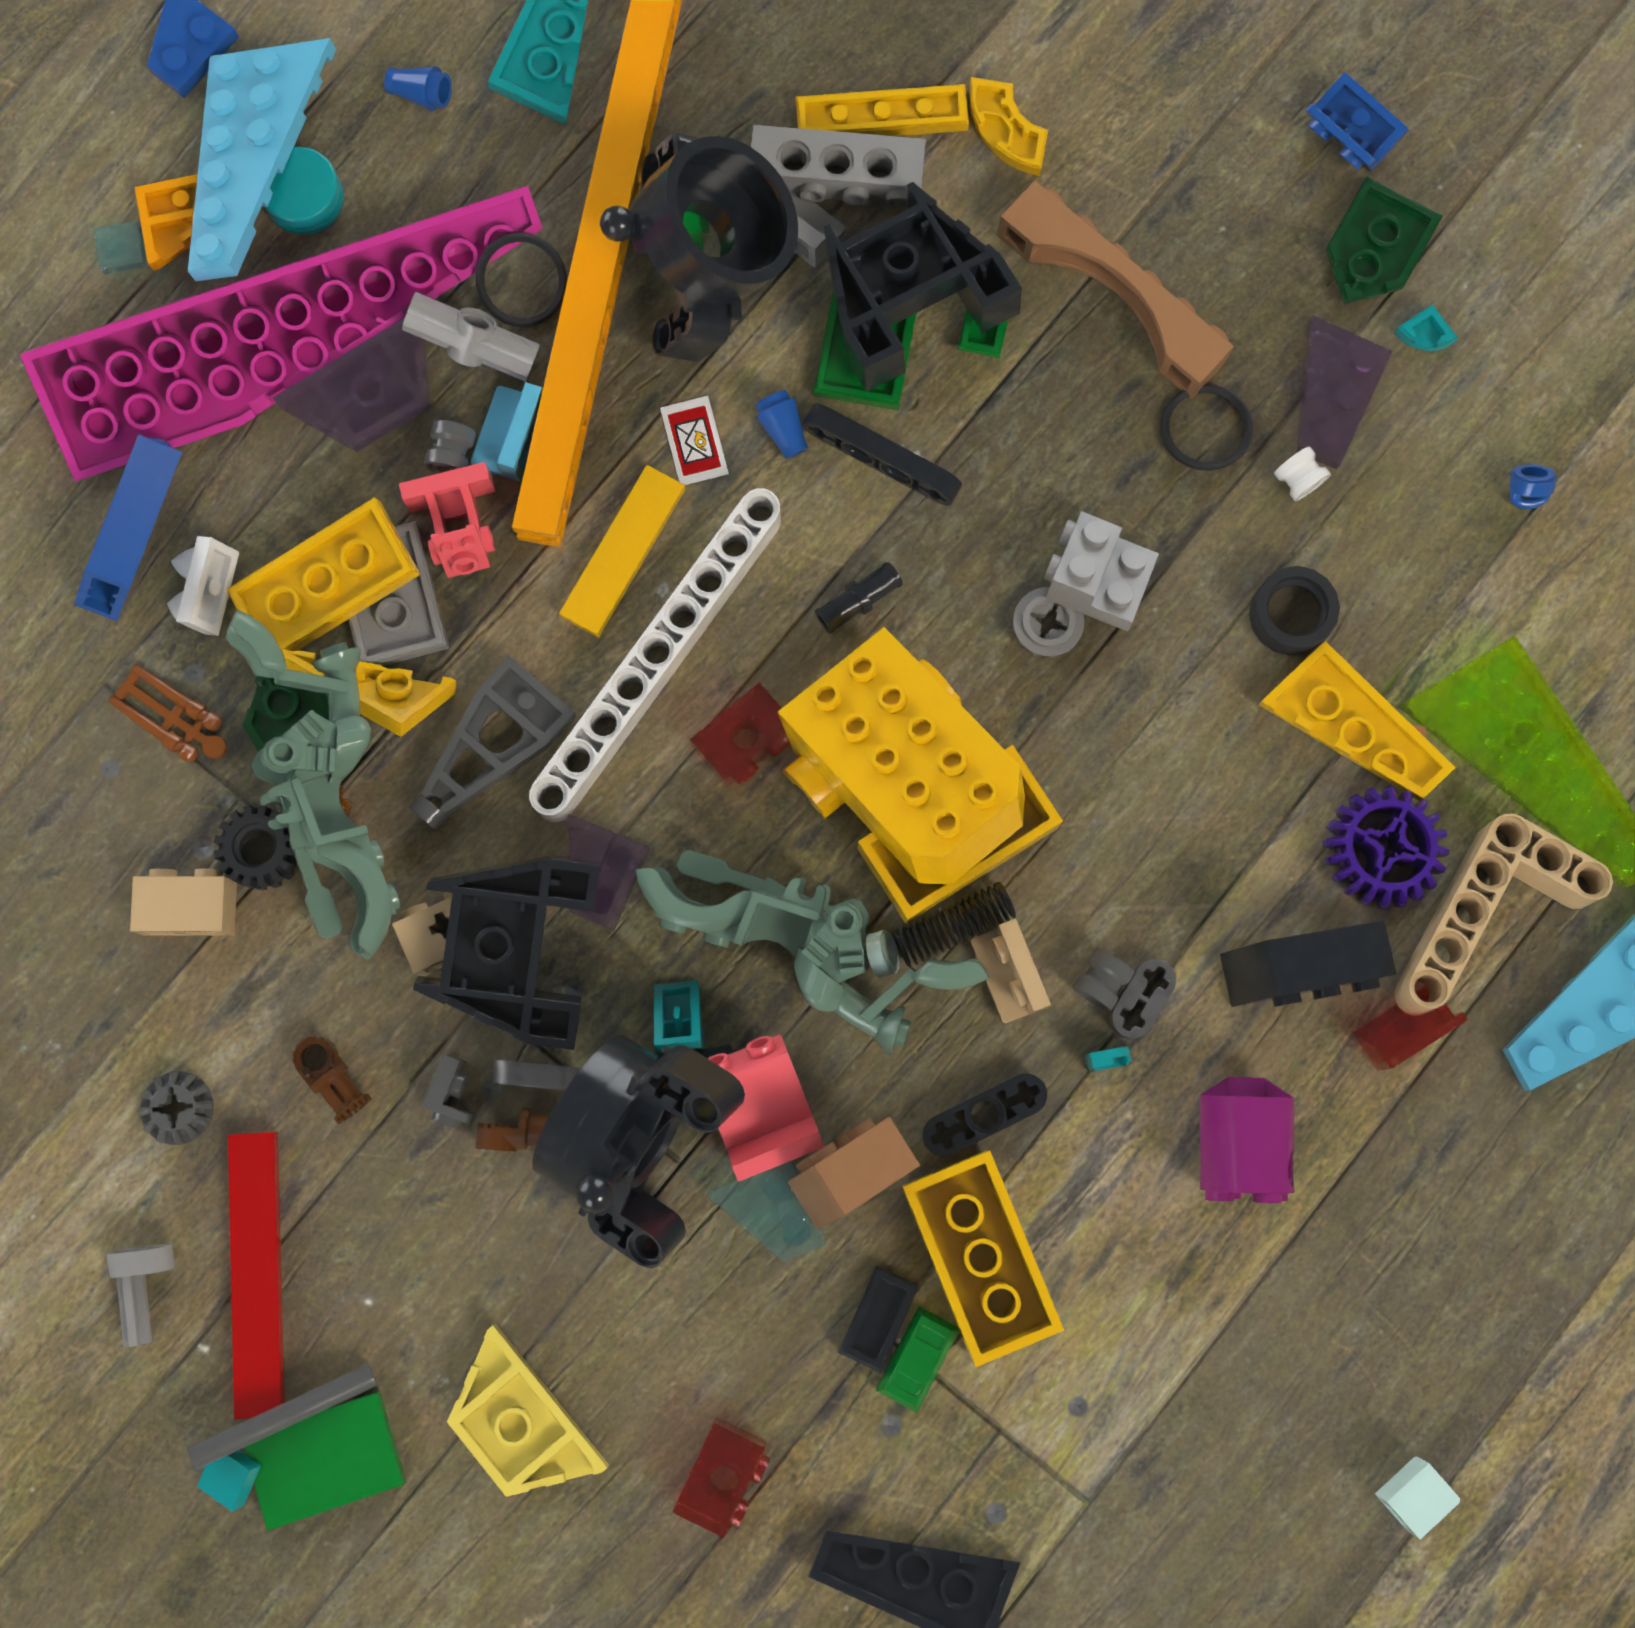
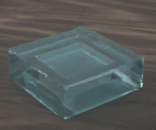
[94,221,147,275]

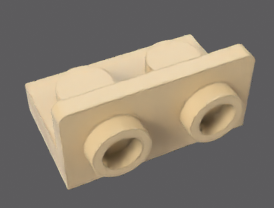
[970,918,1051,1024]

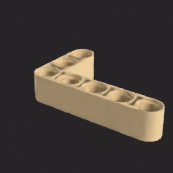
[1394,813,1613,1016]

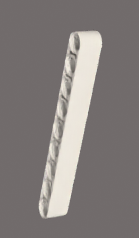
[529,488,781,822]

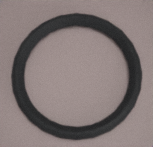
[475,233,568,327]
[1160,384,1253,471]

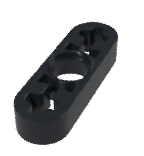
[922,1074,1047,1156]

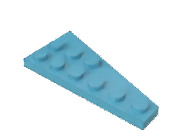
[188,38,337,281]

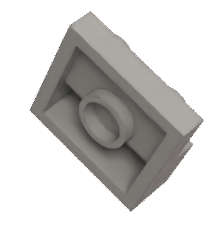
[1044,511,1159,632]

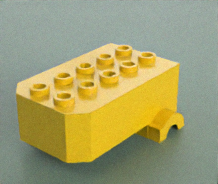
[778,627,1025,885]

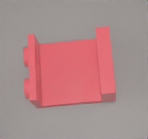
[708,1034,825,1182]

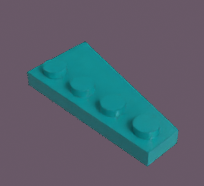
[488,0,589,125]

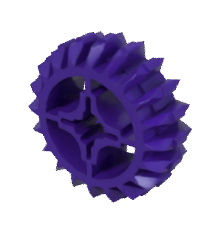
[1323,786,1450,909]

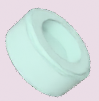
[866,930,900,978]

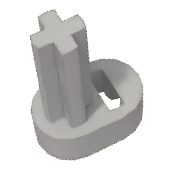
[106,1243,175,1347]

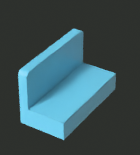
[471,382,543,482]

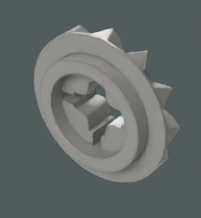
[1013,587,1084,658]

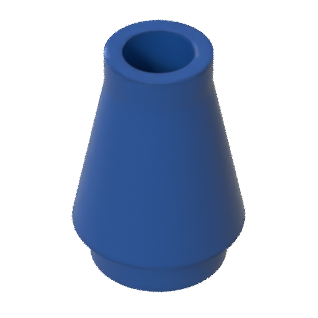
[384,66,452,111]
[755,390,809,460]

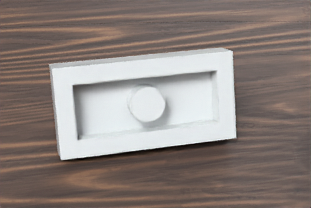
[167,536,239,636]

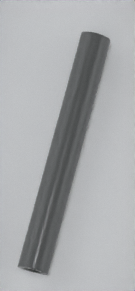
[187,1364,378,1470]

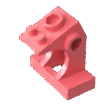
[399,462,496,578]

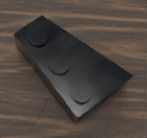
[1220,920,1397,1007]

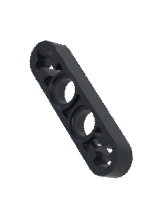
[802,403,962,506]

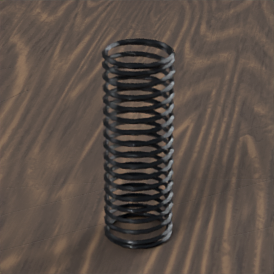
[892,882,1016,968]

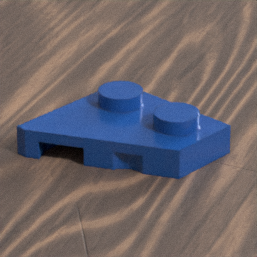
[147,0,239,98]

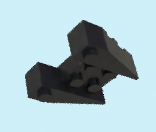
[824,182,1022,392]
[413,855,600,1050]

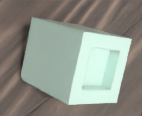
[1375,1456,1460,1540]

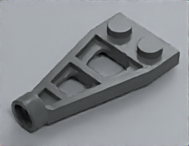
[409,656,577,831]

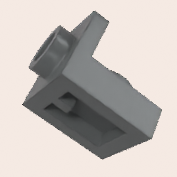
[422,1054,475,1129]

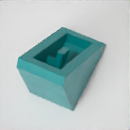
[654,980,705,1054]

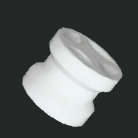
[1274,446,1331,502]

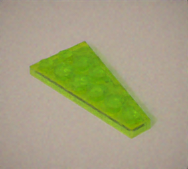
[1399,636,1635,888]

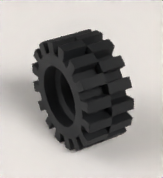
[214,805,298,890]

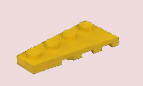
[1259,641,1456,801]

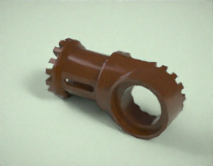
[292,1037,372,1125]
[475,1108,550,1152]

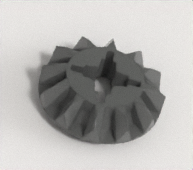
[137,1071,214,1145]

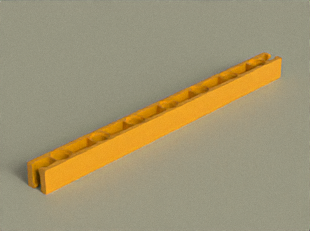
[512,0,682,548]

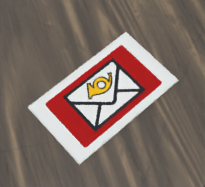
[660,396,729,485]

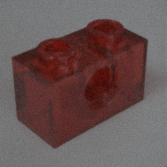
[690,682,790,787]
[672,1417,770,1538]

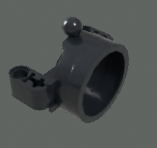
[600,132,798,362]
[532,1035,745,1268]

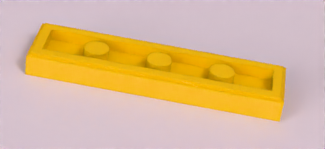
[796,84,969,136]
[559,465,686,638]

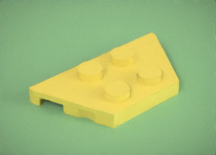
[447,1324,609,1497]

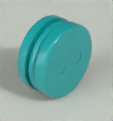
[264,147,344,236]

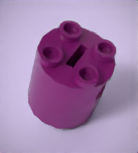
[1200,1077,1295,1203]

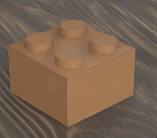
[787,1117,920,1230]

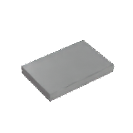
[349,521,450,666]

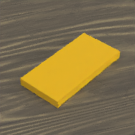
[226,497,421,651]

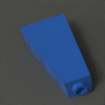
[73,434,182,621]

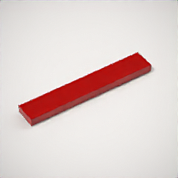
[228,1132,285,1420]

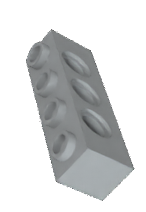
[751,125,926,209]

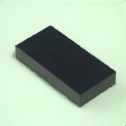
[838,1265,919,1373]

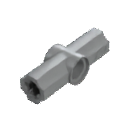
[402,292,540,382]

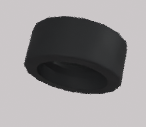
[1249,566,1340,656]

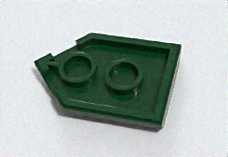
[1326,176,1443,305]
[242,676,365,760]

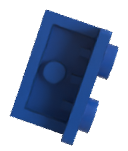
[1306,71,1409,171]

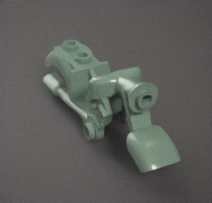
[226,609,400,960]
[635,850,990,1056]

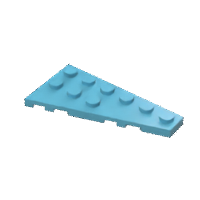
[1502,913,1635,1091]

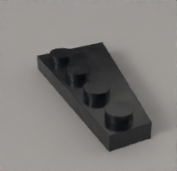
[808,1530,1020,1628]

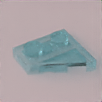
[708,1161,826,1263]

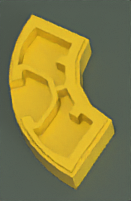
[969,77,1048,176]

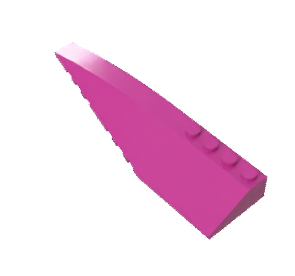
[20,186,543,482]

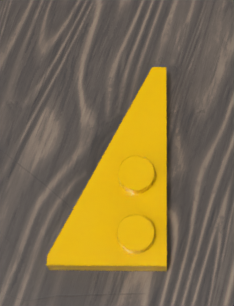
[282,649,456,737]

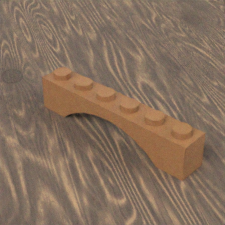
[997,180,1234,399]

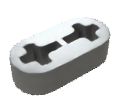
[1109,959,1176,1040]
[492,1060,581,1090]

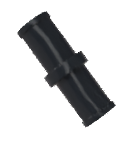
[815,562,903,634]

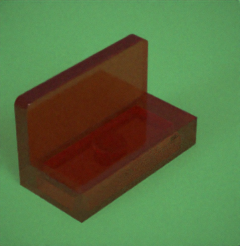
[1352,985,1468,1071]

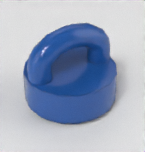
[1509,464,1557,509]

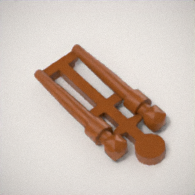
[108,664,228,763]

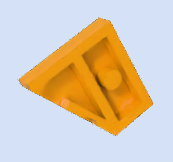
[135,174,198,271]

